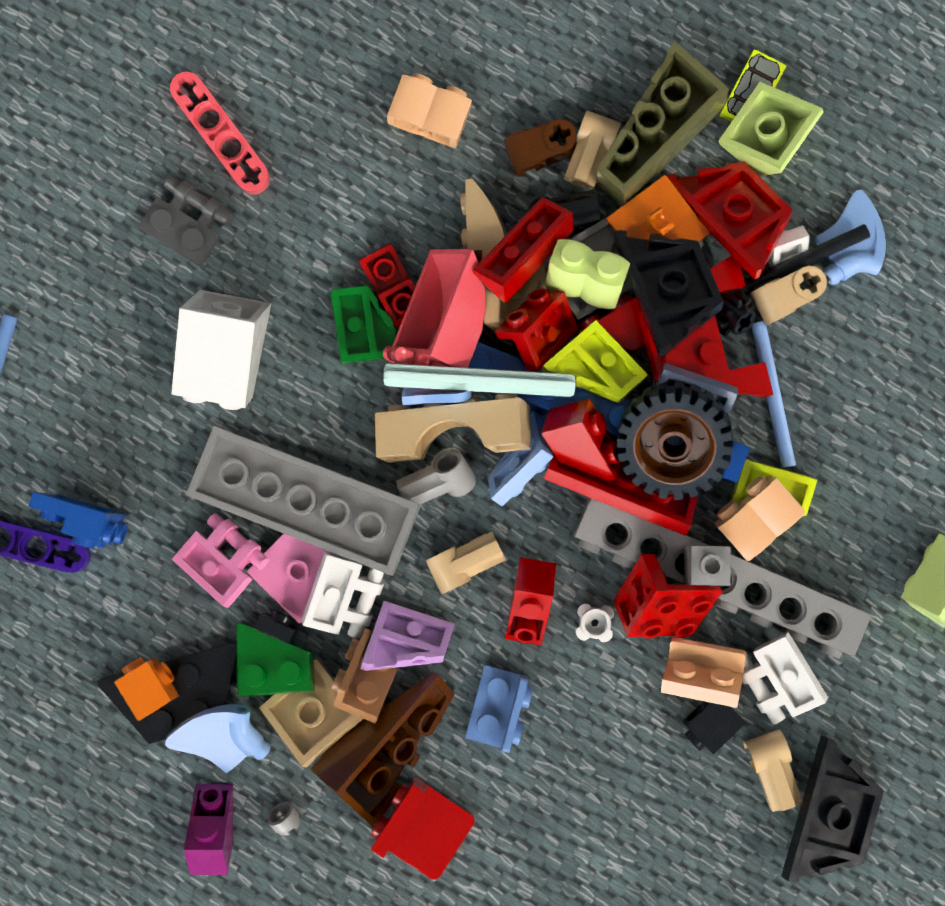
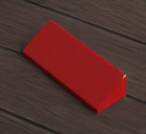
[473,197,573,303]

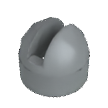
[267,801,300,836]

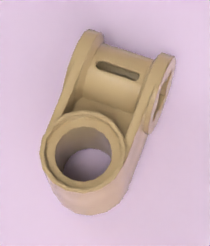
[750,266,827,326]

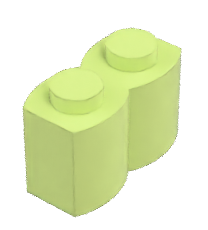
[544,239,630,309]

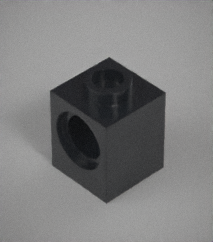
[682,701,746,755]

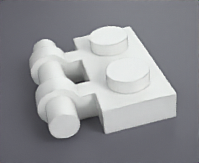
[301,551,384,639]
[742,632,828,725]

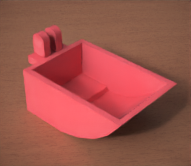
[383,249,486,368]

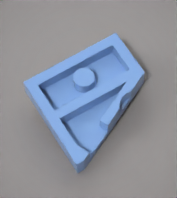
[488,411,553,506]

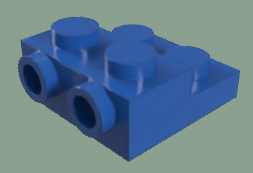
[28,492,128,548]

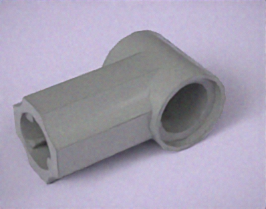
[396,448,476,505]

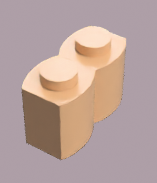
[387,73,472,148]
[714,475,806,561]

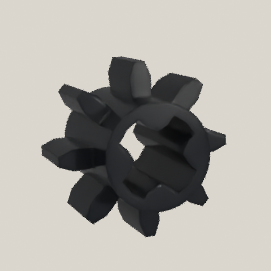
[715,289,755,337]

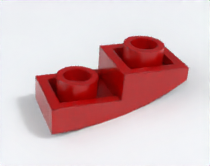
[358,242,415,328]

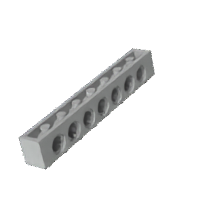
[573,497,872,659]

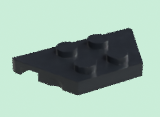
[614,230,723,357]
[97,641,237,744]
[781,735,884,882]

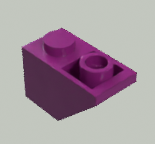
[184,784,233,875]

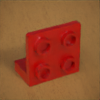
[613,554,722,639]

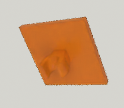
[605,175,710,242]

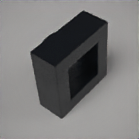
[254,610,299,644]

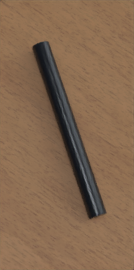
[730,224,870,294]

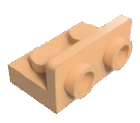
[661,637,747,708]

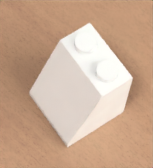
[171,290,271,410]

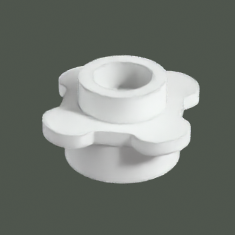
[576,604,614,642]

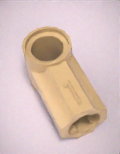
[564,110,621,190]
[425,532,505,594]
[743,729,802,812]

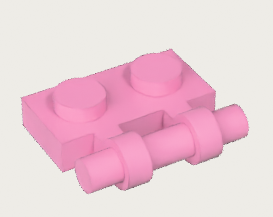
[172,513,269,608]

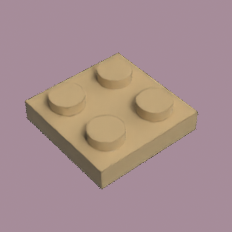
[259,659,363,768]

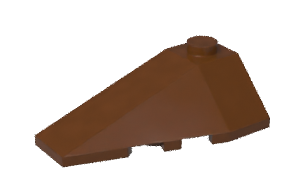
[311,672,454,827]

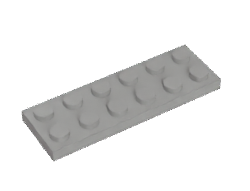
[186,426,421,576]

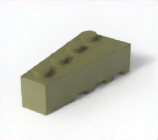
[597,41,729,207]

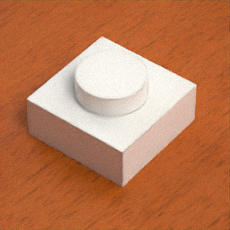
[768,225,809,267]

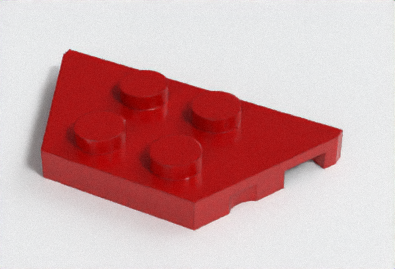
[667,162,792,280]

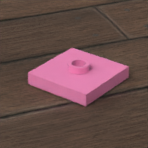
[246,534,335,624]

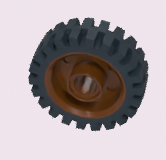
[617,381,734,500]

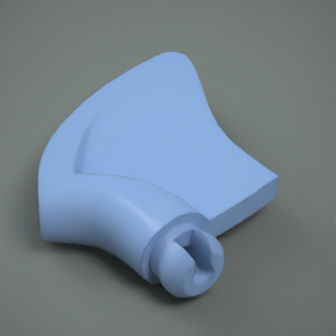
[814,189,886,285]
[402,388,472,407]
[165,704,271,773]

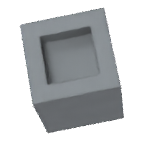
[684,545,731,586]

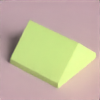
[718,82,823,176]

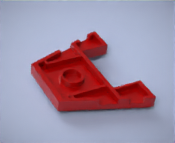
[637,256,774,398]

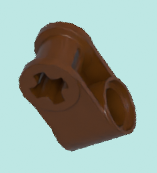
[503,119,577,177]

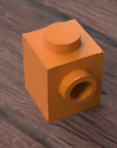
[114,657,179,721]

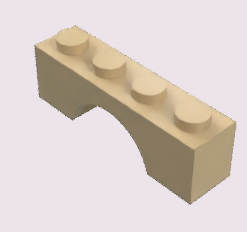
[375,393,532,463]

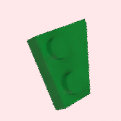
[330,285,398,365]
[236,623,315,697]

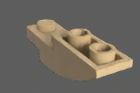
[460,179,521,332]

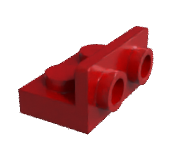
[495,288,578,372]

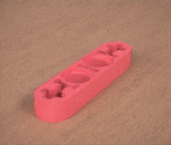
[170,72,270,195]

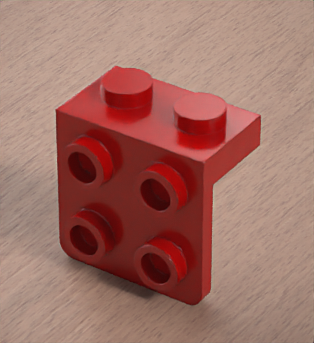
[370,776,475,880]

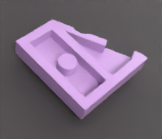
[360,601,455,671]

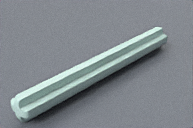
[383,363,575,397]

